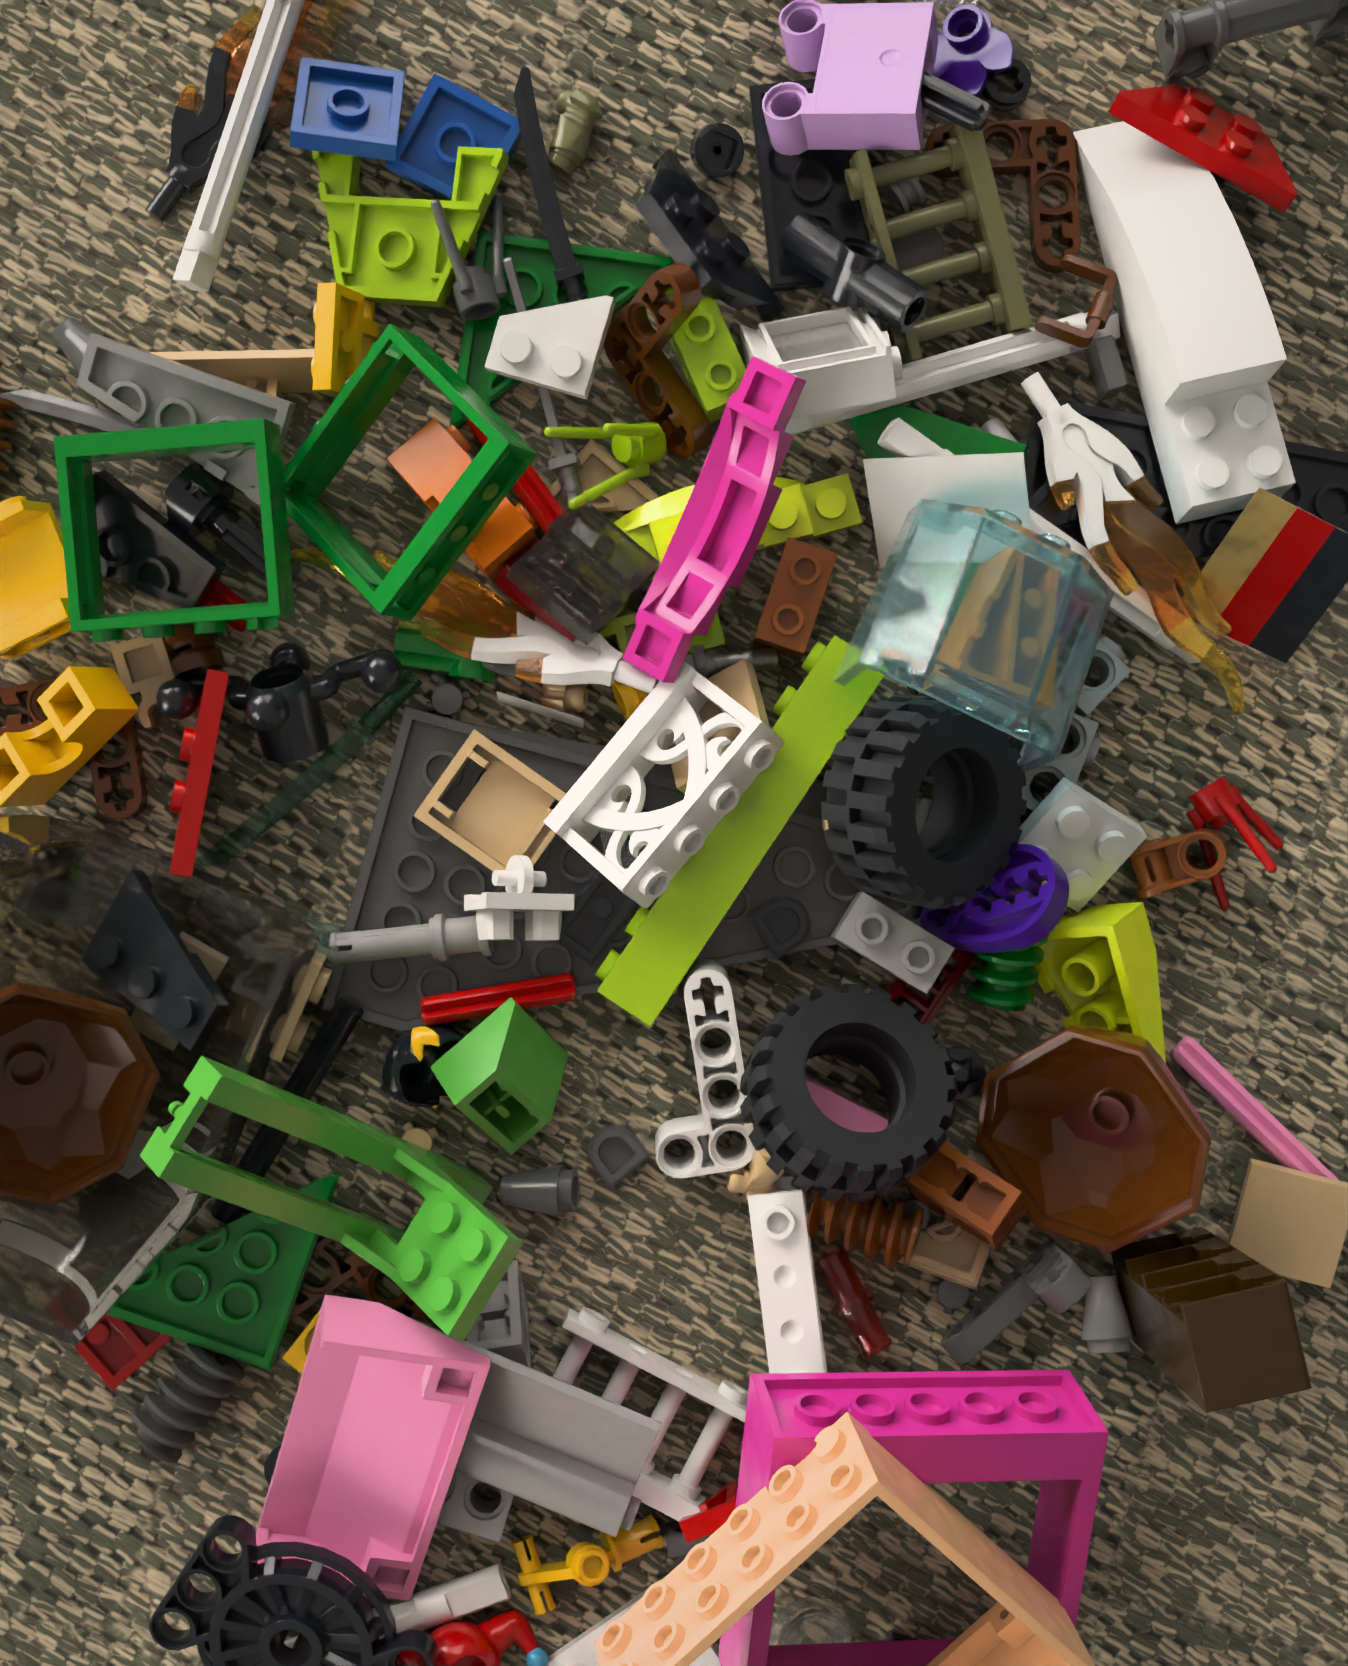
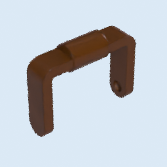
[1034,254,1117,348]

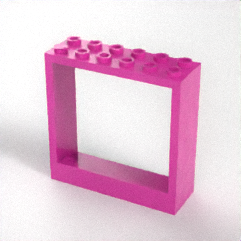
[718,1370,1109,1666]

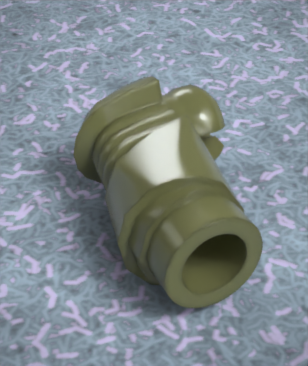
[547,88,603,178]

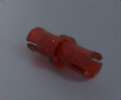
[815,1247,893,1358]

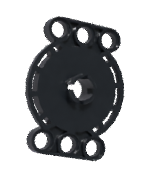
[149,1515,439,1666]

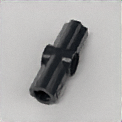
[779,213,930,333]

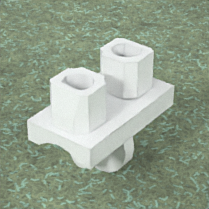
[464,855,574,941]

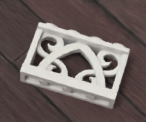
[543,661,784,908]

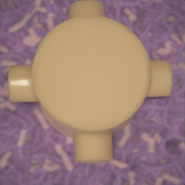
[402,1121,439,1151]

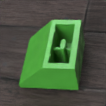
[430,997,569,1155]

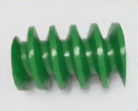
[966,896,1049,1011]

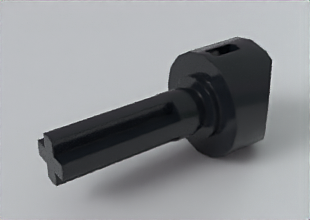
[165,464,302,582]

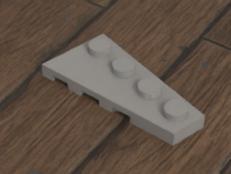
[76,333,295,505]

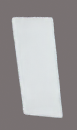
[497,692,584,728]

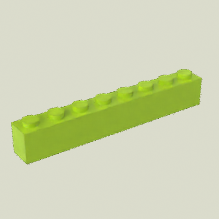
[595,635,888,1027]

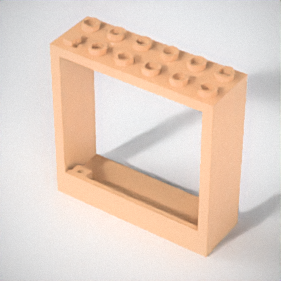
[594,1412,1095,1666]

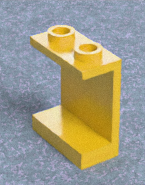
[0,496,71,660]

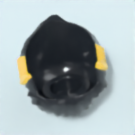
[382,1024,465,1109]

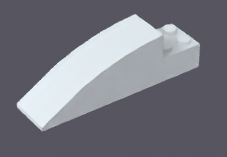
[1073,121,1296,524]

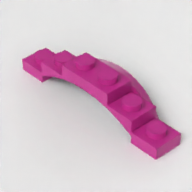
[622,356,806,683]

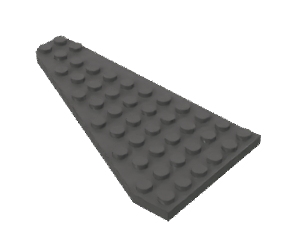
[322,707,1024,1031]

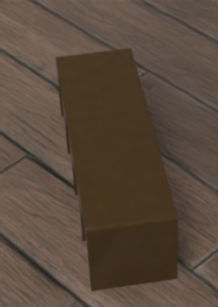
[1111,1227,1312,1413]

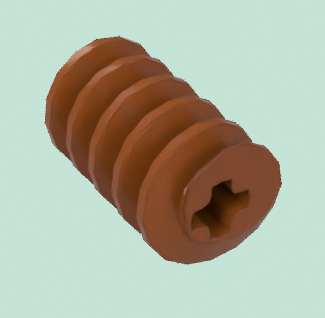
[806,1189,924,1271]

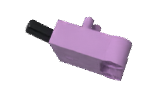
[762,0,991,156]

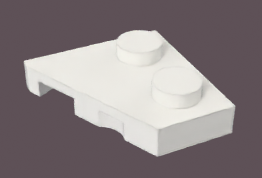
[485,295,616,400]

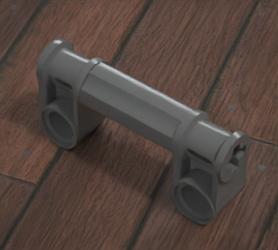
[1153,0,1348,85]

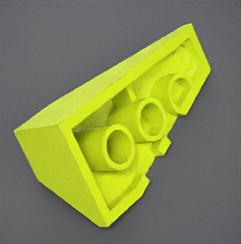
[1034,902,1166,1064]

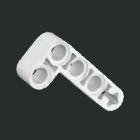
[655,959,754,1178]

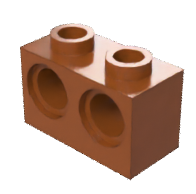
[752,537,838,660]
[904,1142,1027,1252]

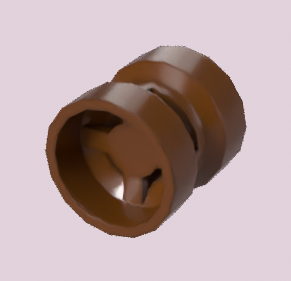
[164,625,226,678]

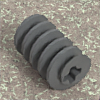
[131,1342,245,1463]

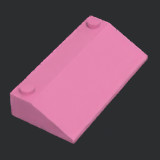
[256,1294,491,1601]

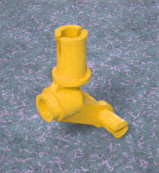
[511,1514,664,1615]

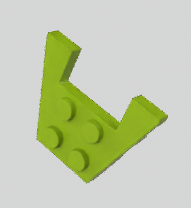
[312,146,509,307]

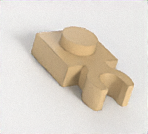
[110,636,178,729]

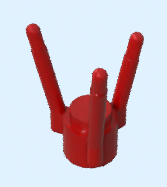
[1186,776,1283,911]

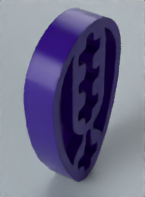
[920,844,1069,953]

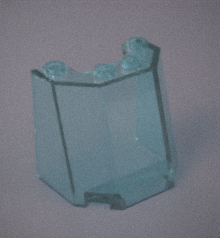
[834,499,1114,773]

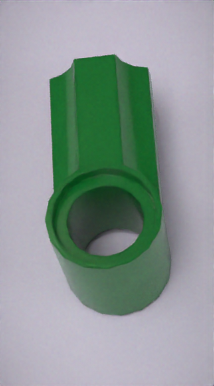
[394,621,502,683]

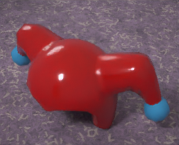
[399,1608,549,1666]

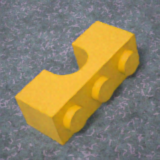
[0,666,140,807]

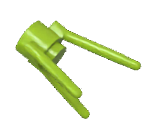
[544,421,667,510]

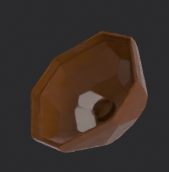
[0,982,160,1205]
[976,1025,1211,1253]

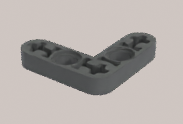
[941,1241,1092,1365]

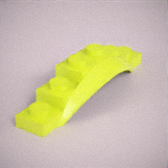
[557,473,862,605]

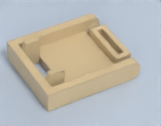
[413,729,566,871]

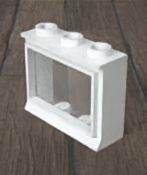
[739,306,903,419]

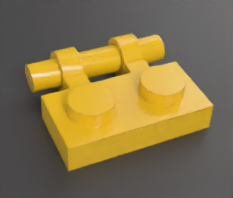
[311,282,379,398]

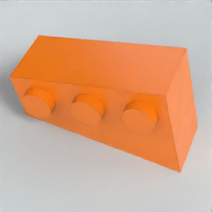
[386,418,540,584]

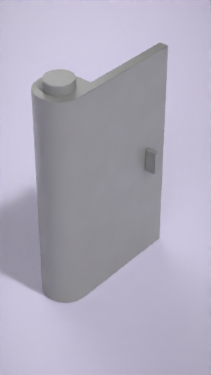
[418,1321,662,1538]

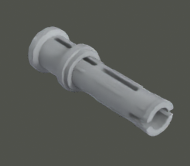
[329,913,494,966]

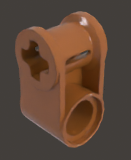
[1128,828,1229,900]

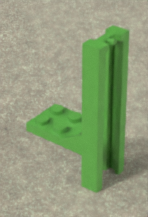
[140,1055,523,1341]

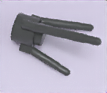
[431,196,508,321]

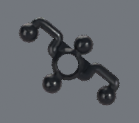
[156,642,403,763]

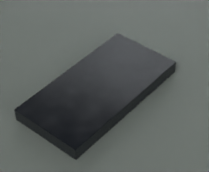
[749,79,870,292]

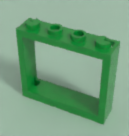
[283,324,538,621]
[54,418,296,642]

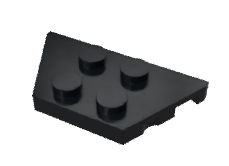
[636,149,785,322]

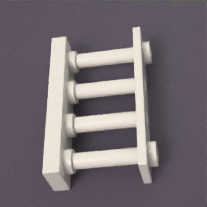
[747,1174,828,1373]
[553,1307,748,1521]

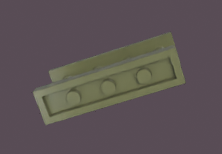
[845,124,1033,364]

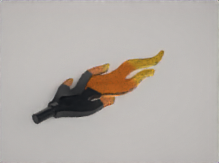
[145,0,348,223]

